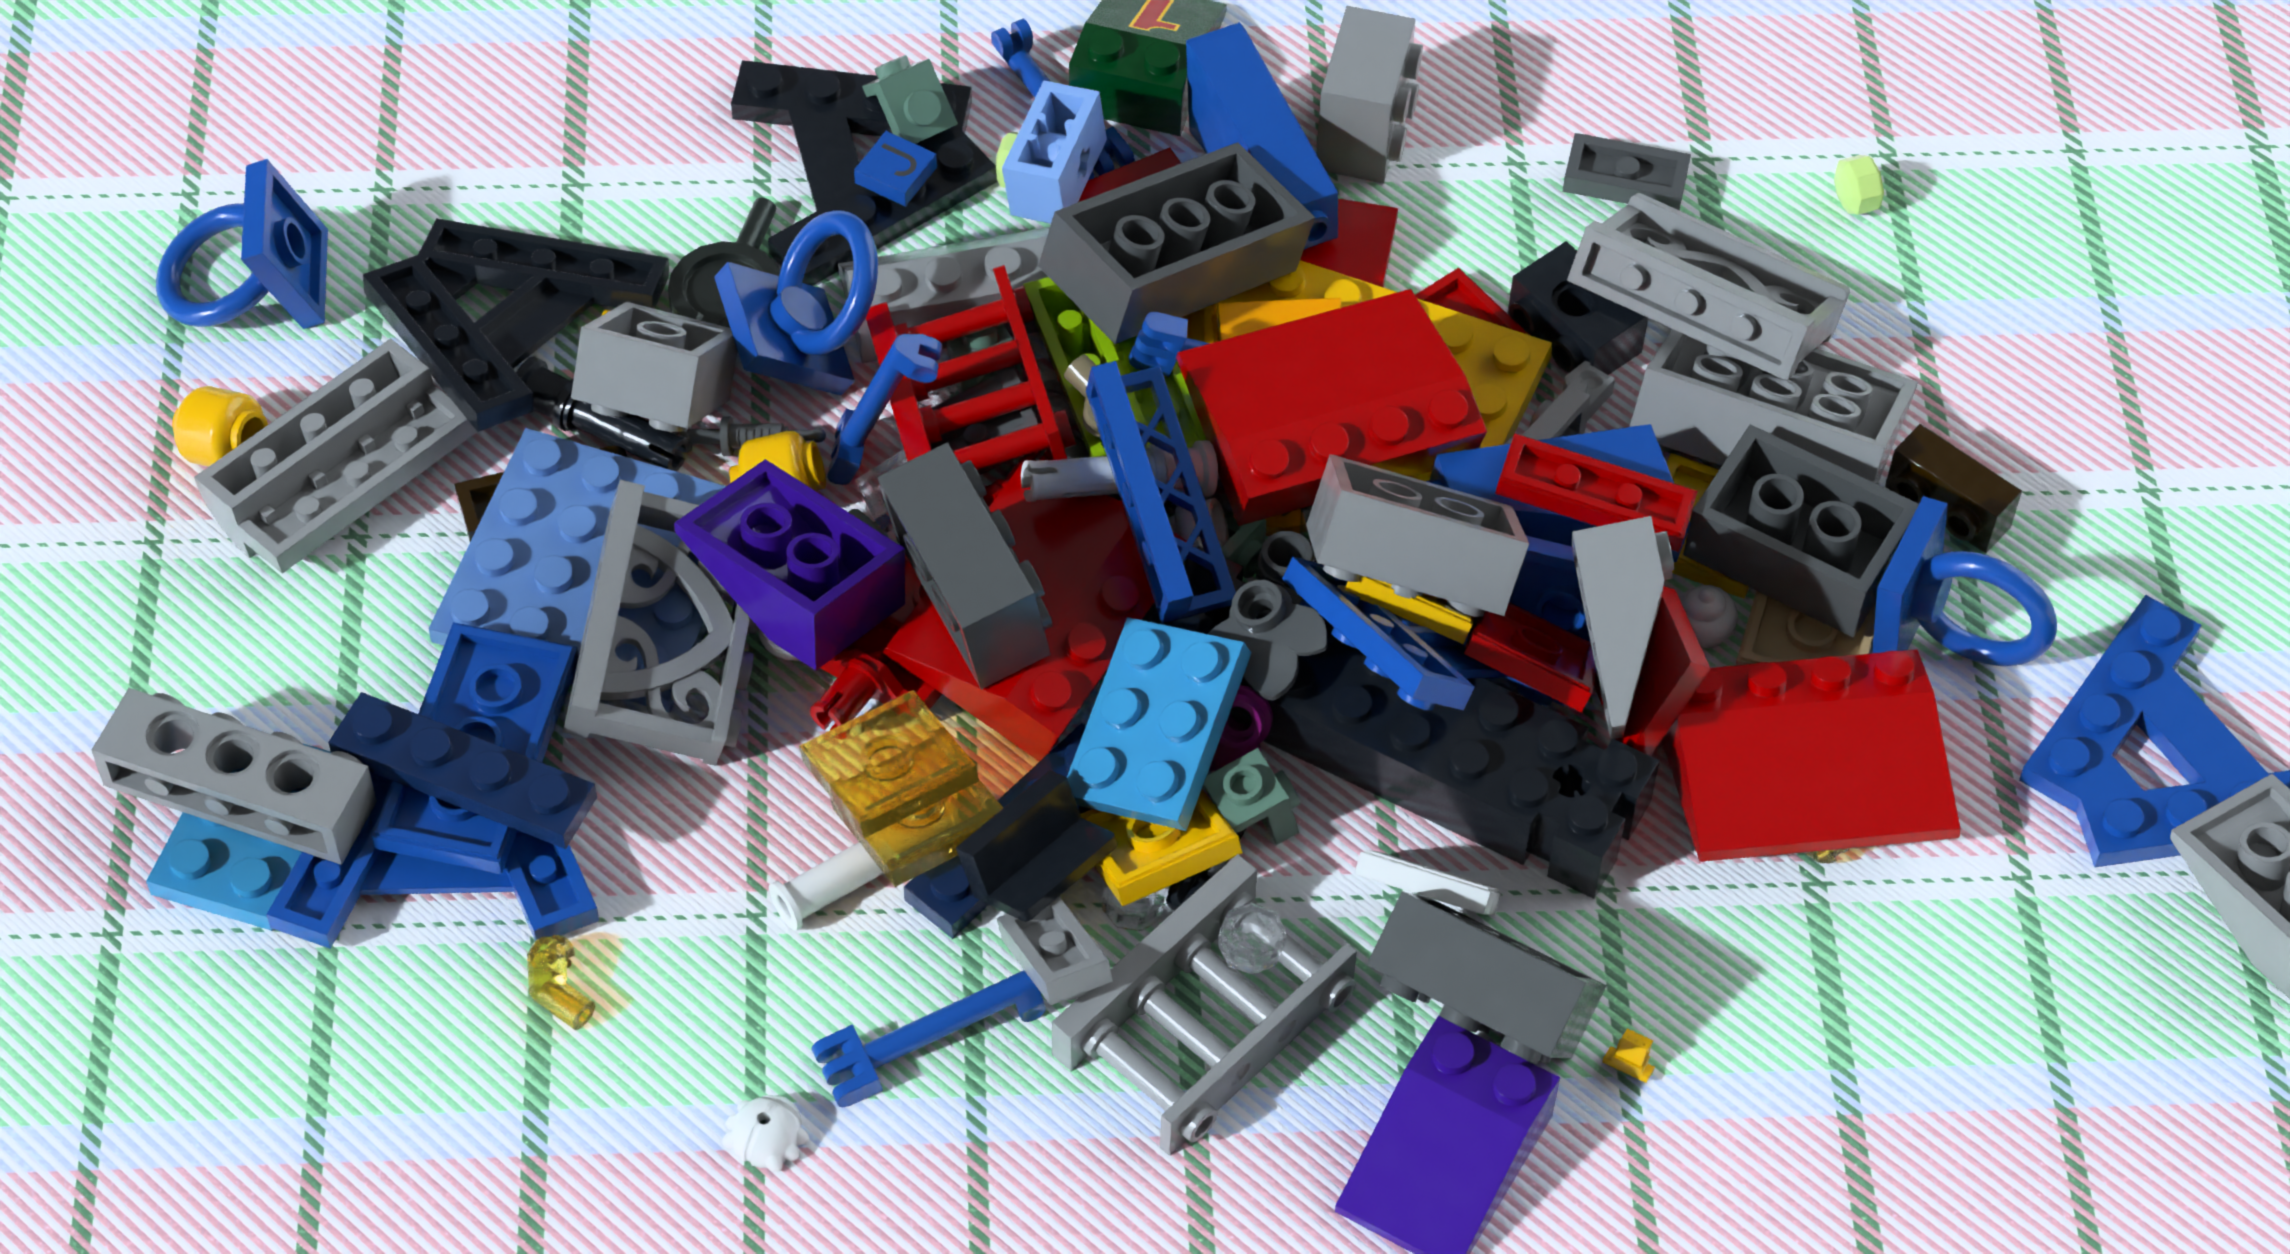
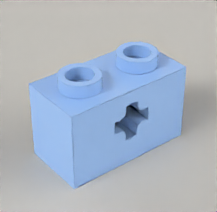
[1002,80,1107,224]

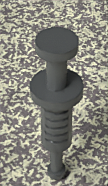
[679,416,826,456]

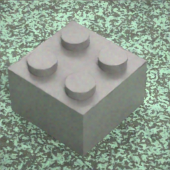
[1316,5,1423,183]
[571,302,738,432]

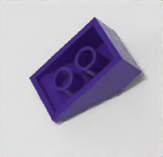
[674,459,905,671]
[1335,1015,1560,1254]

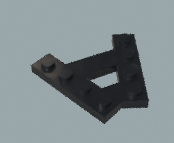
[731,60,997,286]
[363,218,669,432]

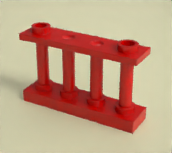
[866,265,1076,470]

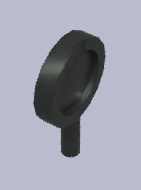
[668,198,780,328]

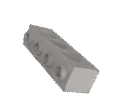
[91,688,377,865]

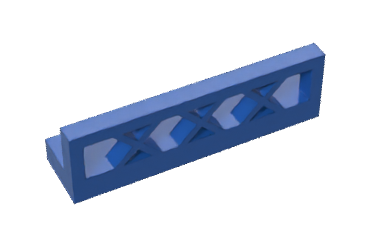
[1086,361,1236,624]

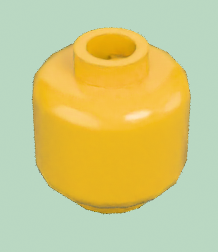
[172,385,268,467]
[729,431,826,492]

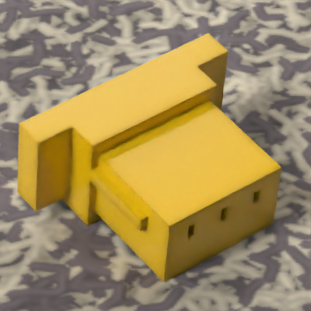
[1602,1028,1655,1083]

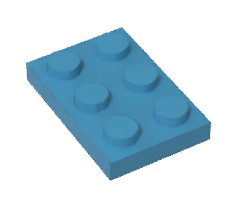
[1067,617,1252,831]
[146,743,331,931]

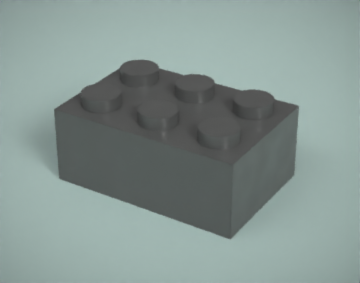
[1683,424,1919,638]
[877,442,1053,690]
[1367,891,1607,1064]

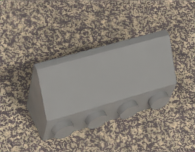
[838,227,1050,363]

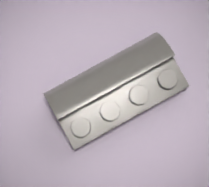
[194,338,477,574]

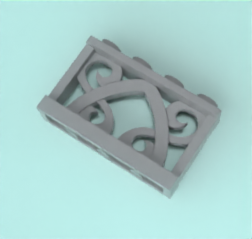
[1567,193,1850,381]
[562,480,759,766]

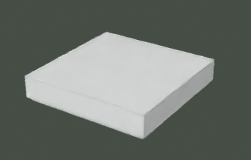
[1354,849,1501,915]

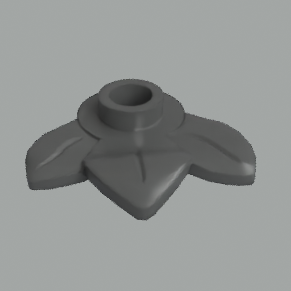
[1208,580,1328,700]

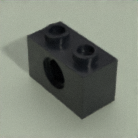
[1507,241,1648,375]

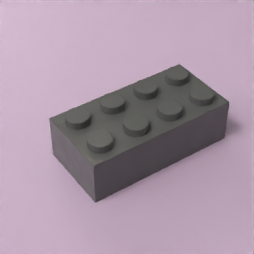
[1038,142,1315,344]

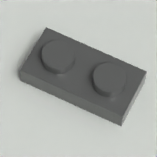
[1562,133,1691,211]

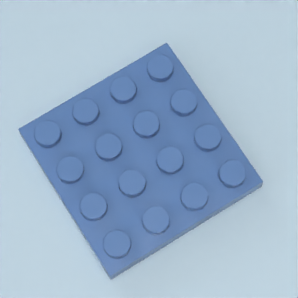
[428,428,726,713]

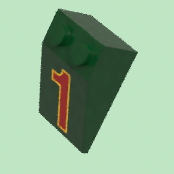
[1069,0,1227,137]

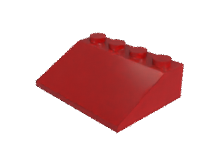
[1176,289,1487,526]
[883,462,1187,762]
[1662,649,1961,862]

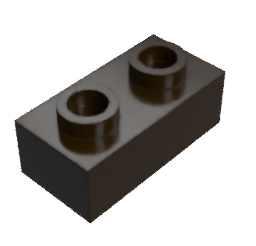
[1885,424,2022,554]

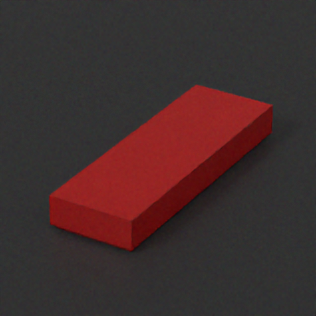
[1495,433,1698,552]

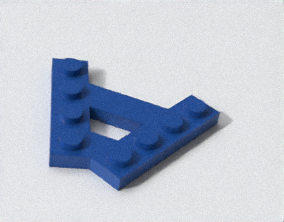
[1282,557,1565,711]
[2019,595,2290,868]
[266,771,599,949]

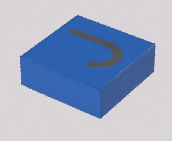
[854,131,937,207]

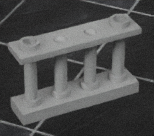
[1052,854,1357,1156]

